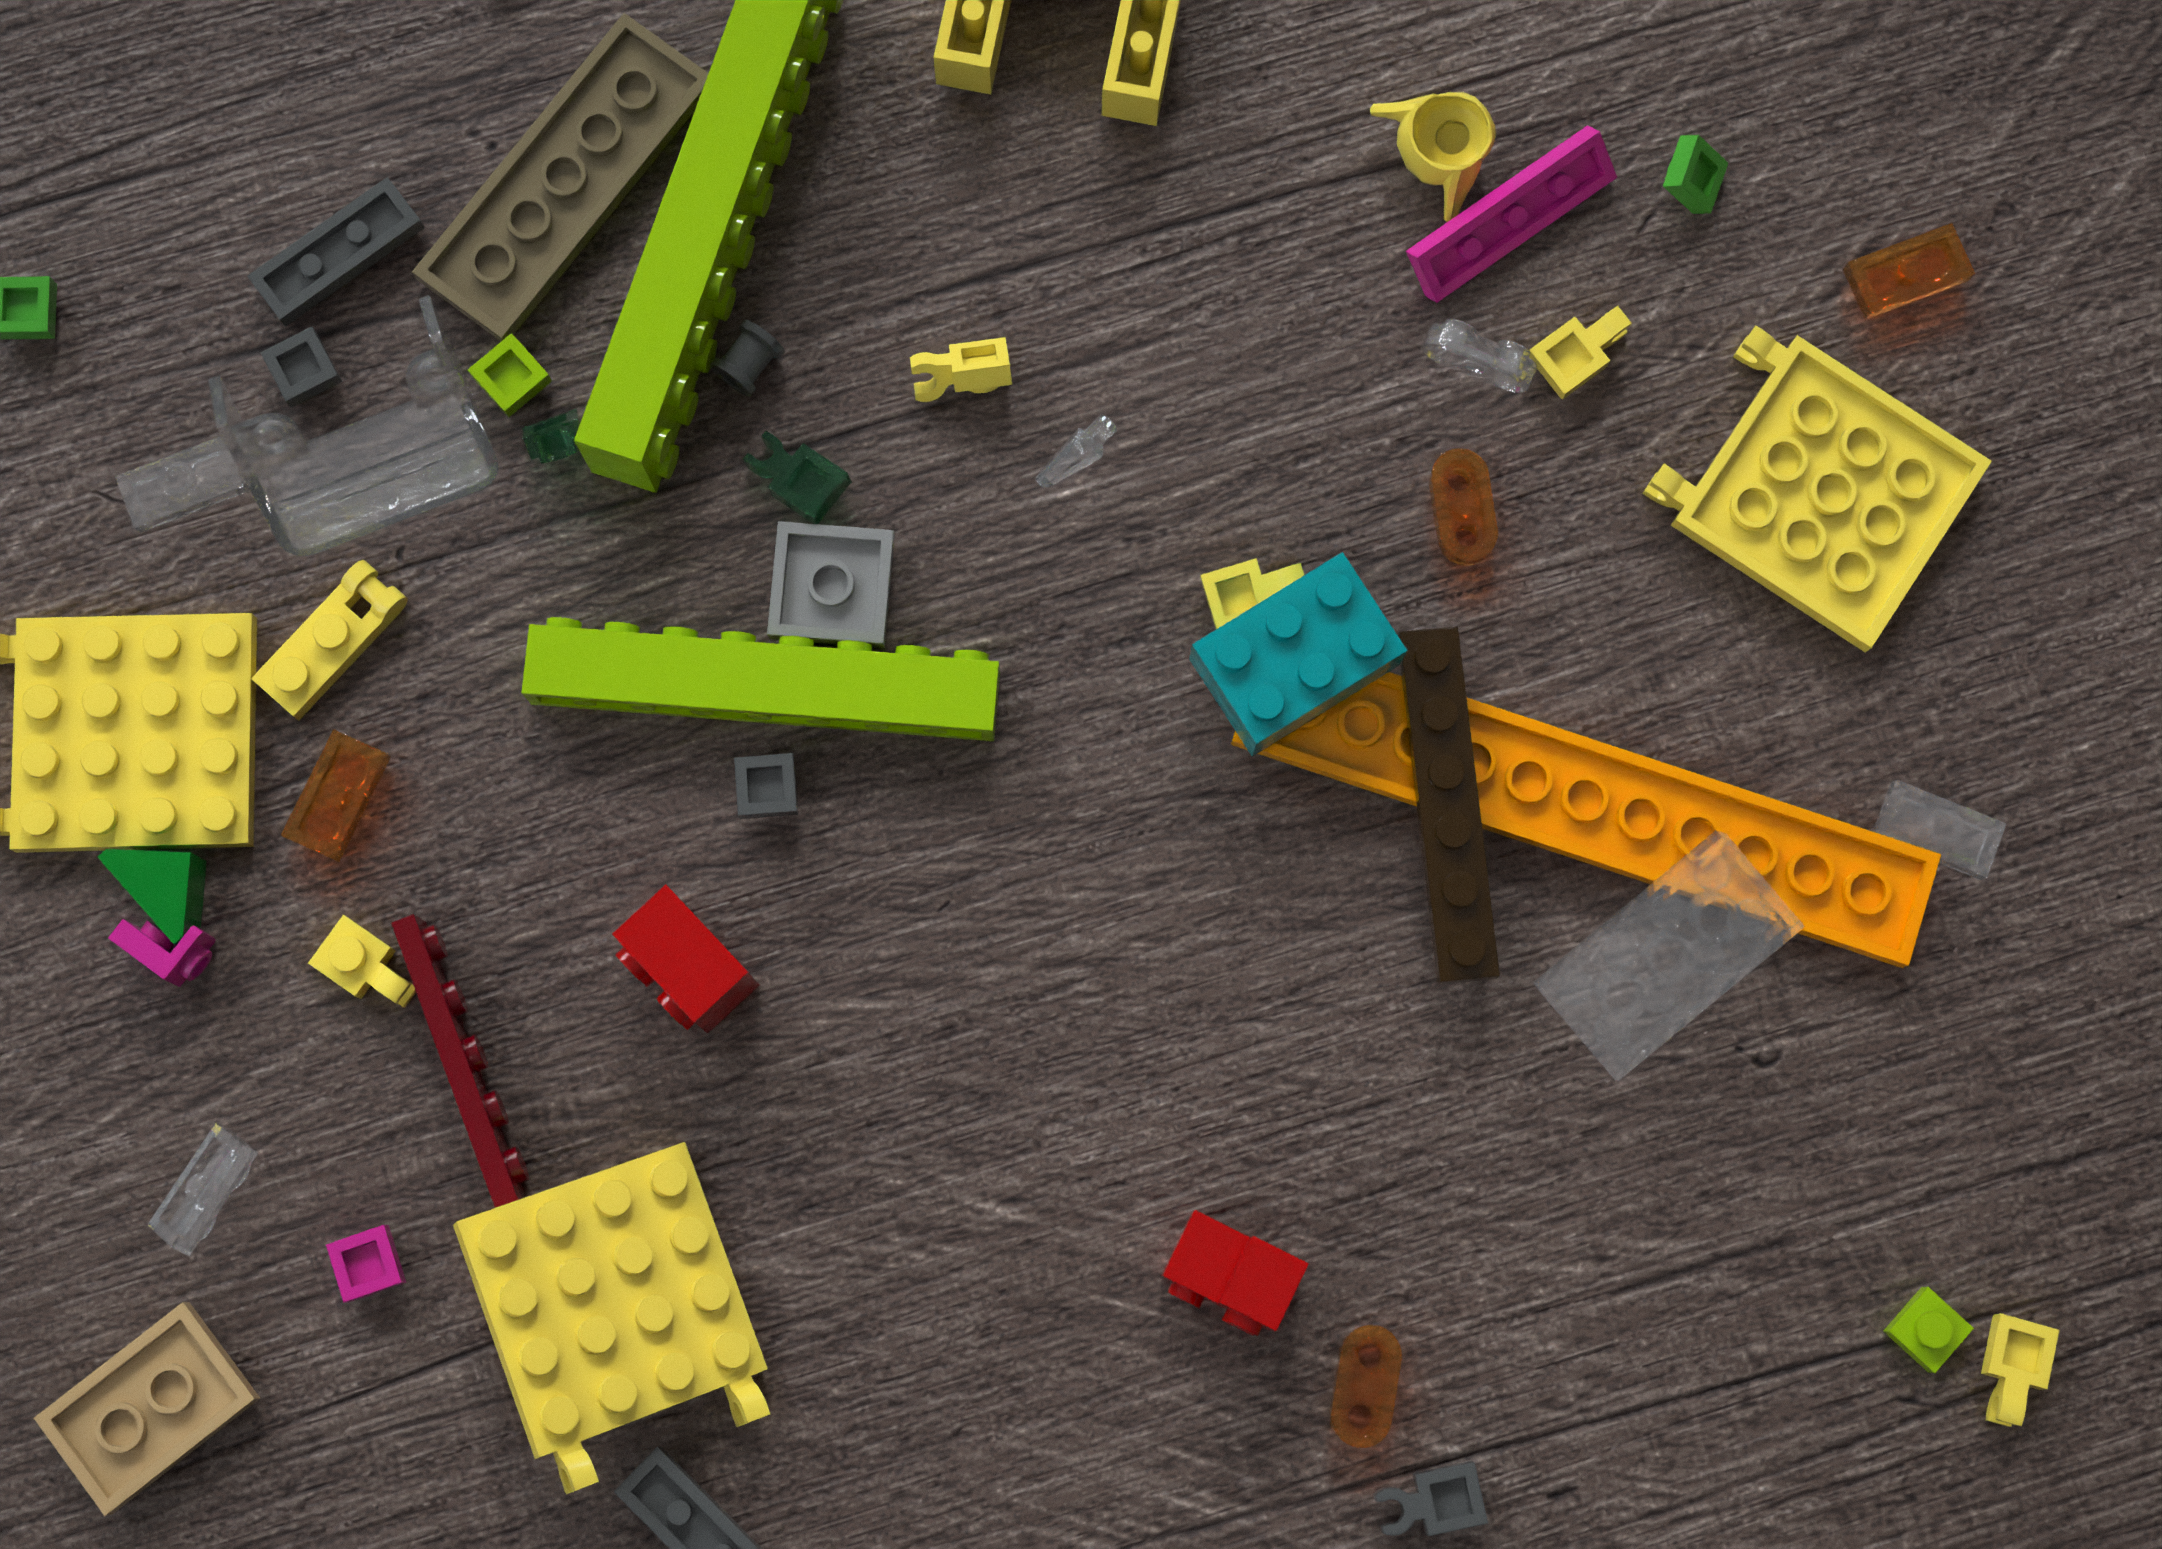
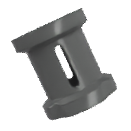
[709,319,785,397]

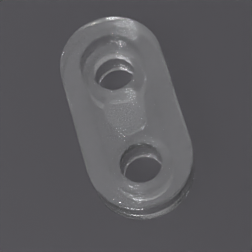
[1422,319,1537,392]

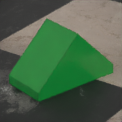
[98,849,207,945]

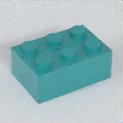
[1189,552,1408,757]

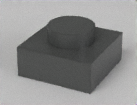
[260,326,343,408]
[734,753,799,819]

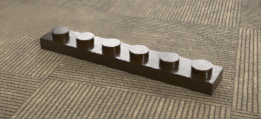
[1398,626,1500,984]

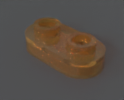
[1429,448,1498,566]
[1329,1325,1402,1448]

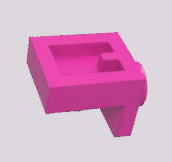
[108,919,216,987]

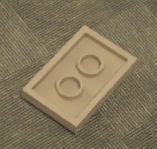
[34,1302,260,1516]

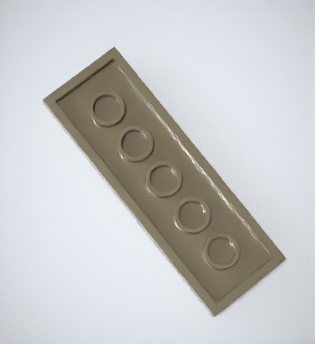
[412,13,708,341]

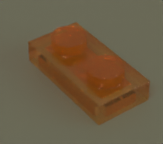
[1842,223,1975,320]
[281,729,391,862]

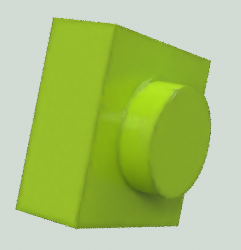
[468,333,552,418]
[1883,1287,1974,1373]

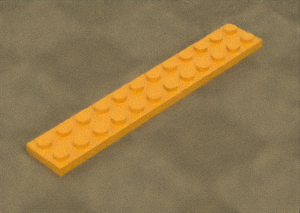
[1231,672,1941,968]

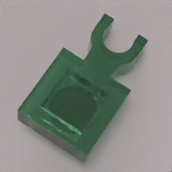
[522,408,581,464]
[743,431,852,524]

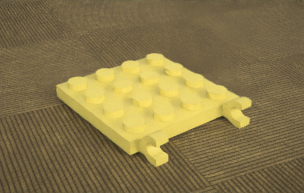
[1642,325,1992,653]
[0,613,257,853]
[453,1142,770,1495]

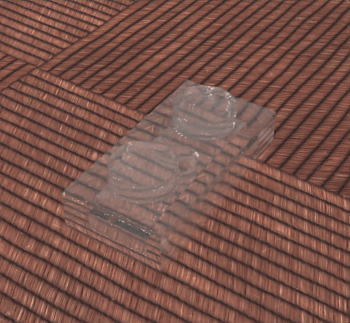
[147,1123,258,1256]

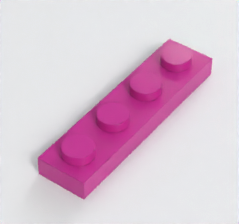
[1406,125,1617,303]

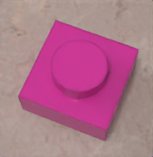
[326,1225,407,1303]

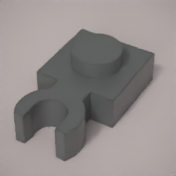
[1373,1461,1488,1536]

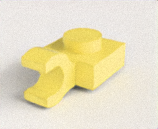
[1527,306,1632,400]
[910,337,1012,402]
[1200,558,1304,629]
[308,915,416,1008]
[1981,1313,2059,1427]

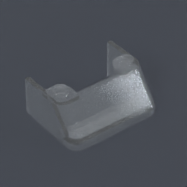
[208,295,498,556]

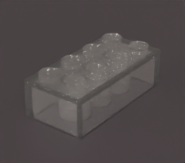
[1533,830,1805,1082]

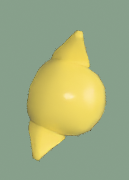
[1370,92,1496,222]

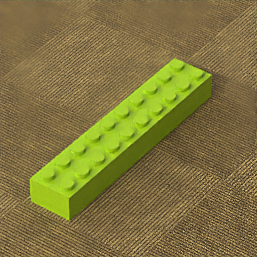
[574,0,843,493]

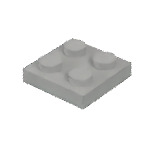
[767,521,895,648]

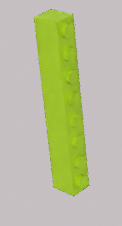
[521,617,1000,741]

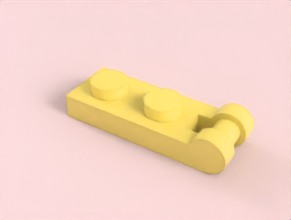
[251,560,408,721]

